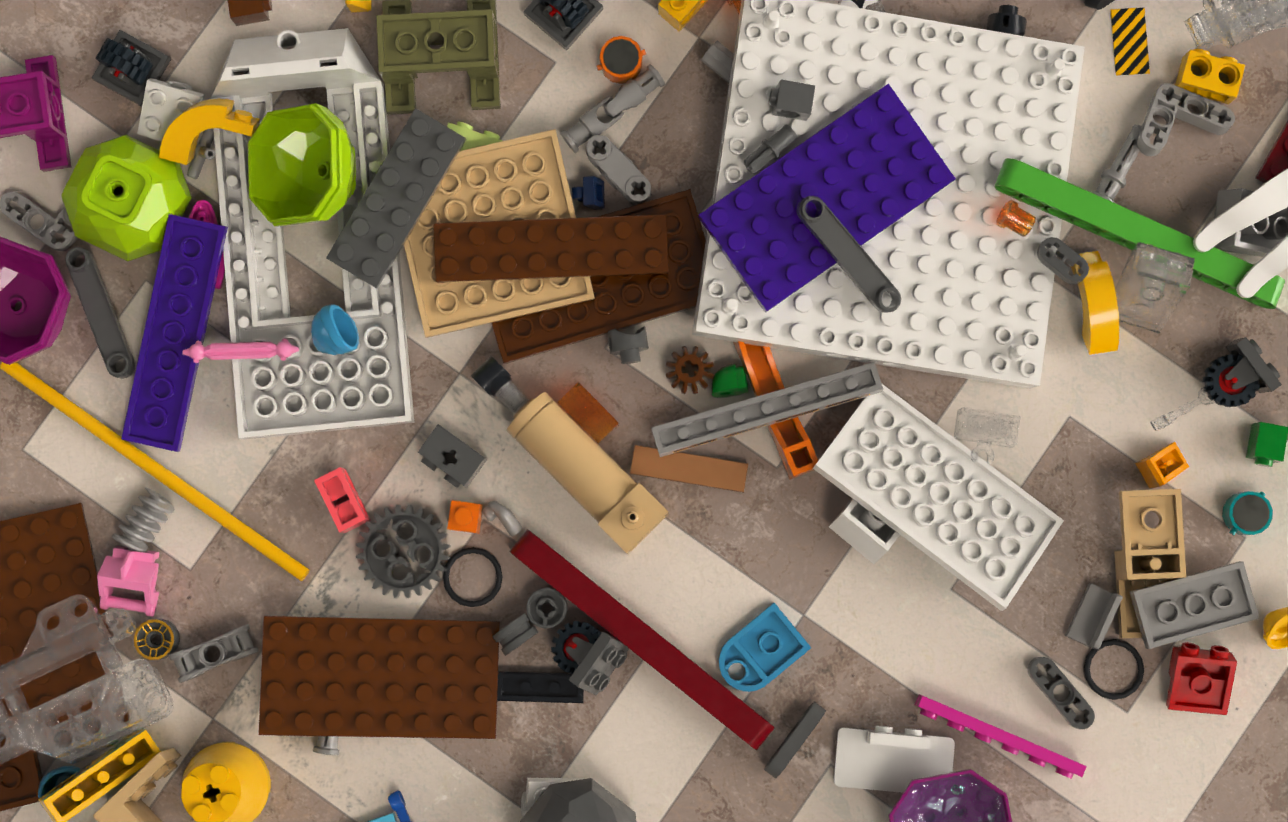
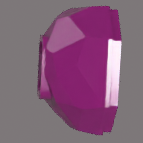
[0,237,71,365]

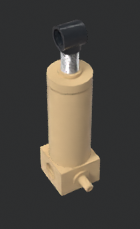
[471,356,669,554]

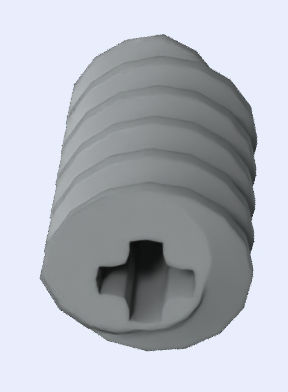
[112,487,175,552]

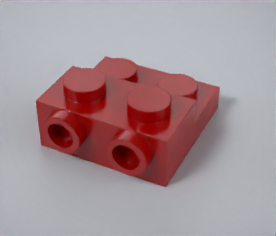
[1166,642,1237,715]

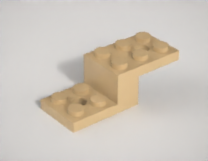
[1114,489,1187,638]
[93,748,181,822]

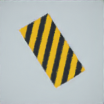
[1111,7,1150,76]

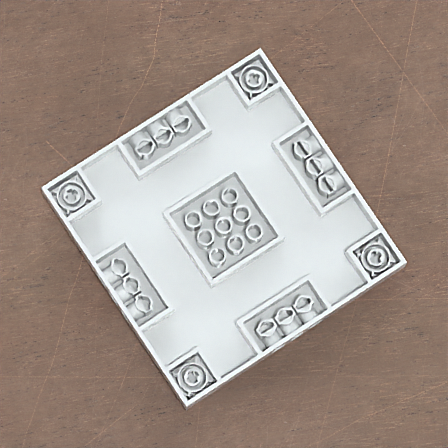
[692,0,1085,389]

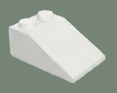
[829,499,900,564]

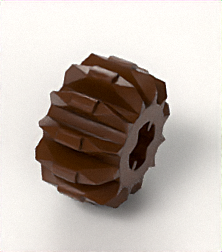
[666,346,714,395]

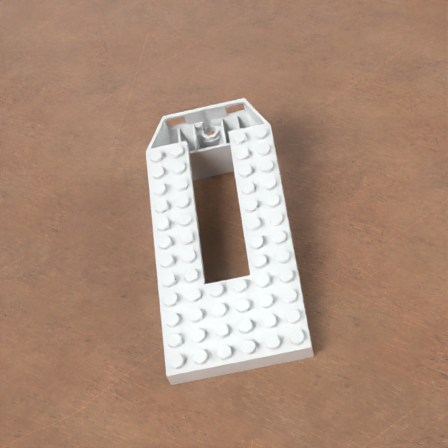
[211,28,415,440]

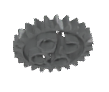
[356,505,451,598]

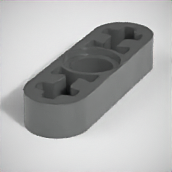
[1028,657,1095,729]
[764,701,826,779]

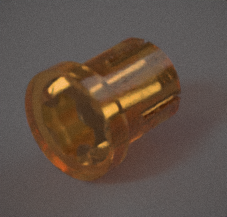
[996,200,1036,237]

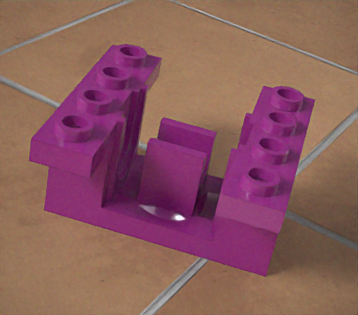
[0,55,72,172]

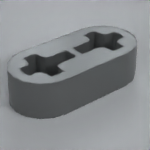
[1037,237,1089,285]

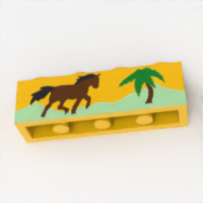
[38,729,161,822]

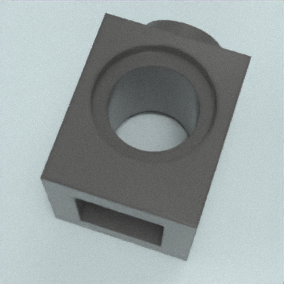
[769,80,815,121]

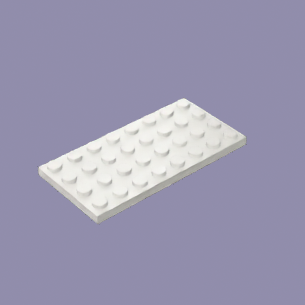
[813,384,1064,611]

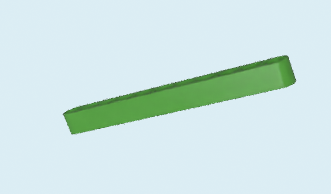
[994,158,1285,309]

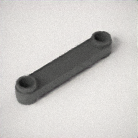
[797,196,901,313]
[65,247,135,379]

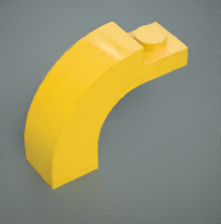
[159,98,260,165]
[1071,251,1119,355]

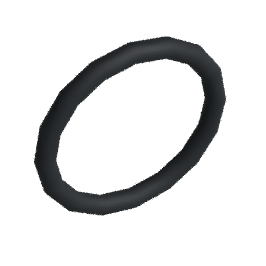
[443,547,503,607]
[1084,639,1144,700]

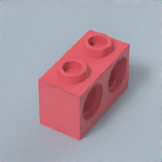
[314,467,371,533]

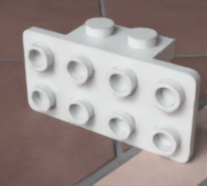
[834,726,955,793]

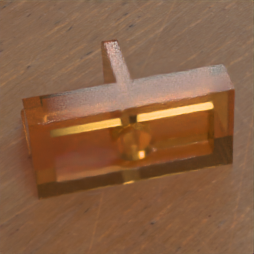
[558,382,620,444]

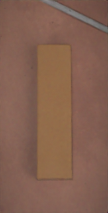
[630,445,748,493]

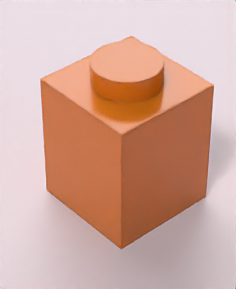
[447,500,483,534]

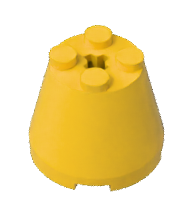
[181,742,271,822]

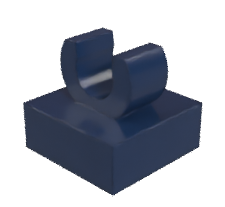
[572,176,605,210]

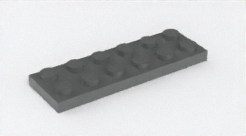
[326,108,466,289]

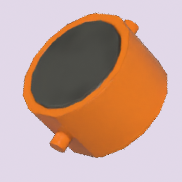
[596,36,646,84]

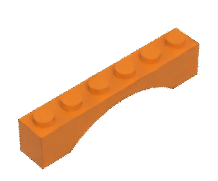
[733,341,818,480]

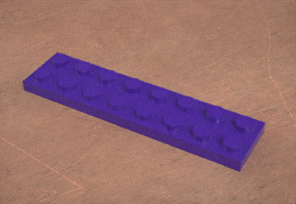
[121,214,228,452]

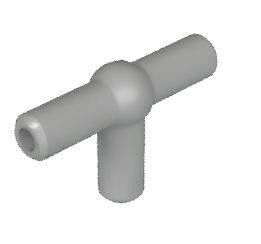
[187,128,215,179]

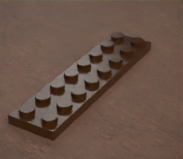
[433,215,669,283]

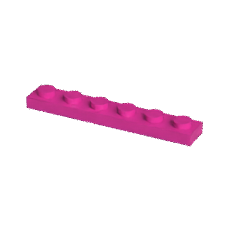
[914,694,1087,779]

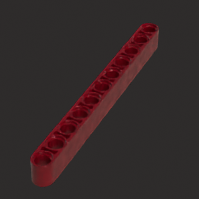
[509,529,775,751]

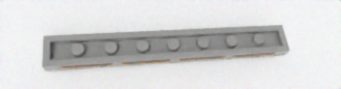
[651,362,883,457]

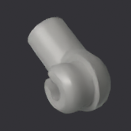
[482,501,523,536]

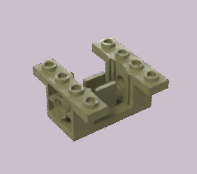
[376,0,501,115]

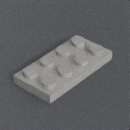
[1130,561,1259,649]

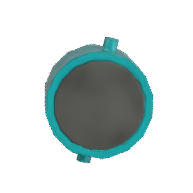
[1222,491,1273,536]

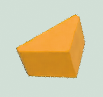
[1135,442,1189,488]

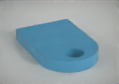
[719,603,811,692]

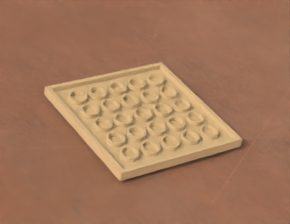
[404,129,595,338]

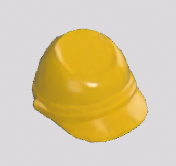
[1263,607,1288,649]

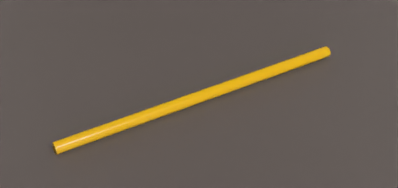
[0,362,310,581]

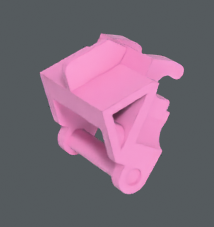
[97,546,159,617]

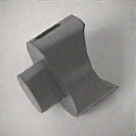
[607,326,649,364]

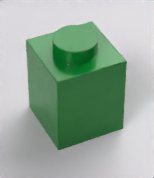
[1246,422,1288,467]

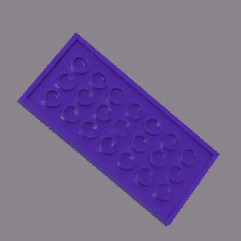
[697,83,956,313]

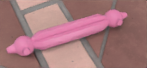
[182,338,299,363]

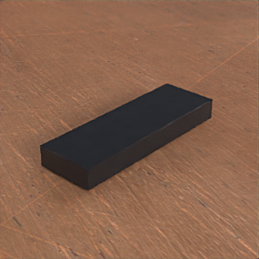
[497,671,584,703]

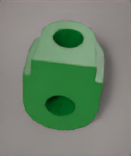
[711,363,749,398]

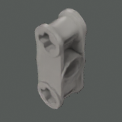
[586,135,652,206]
[169,624,259,683]

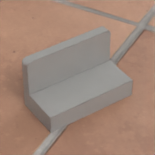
[1065,583,1123,650]

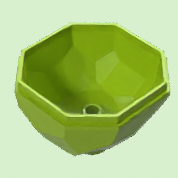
[248,103,356,226]
[61,135,192,261]

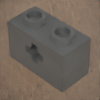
[418,424,487,488]

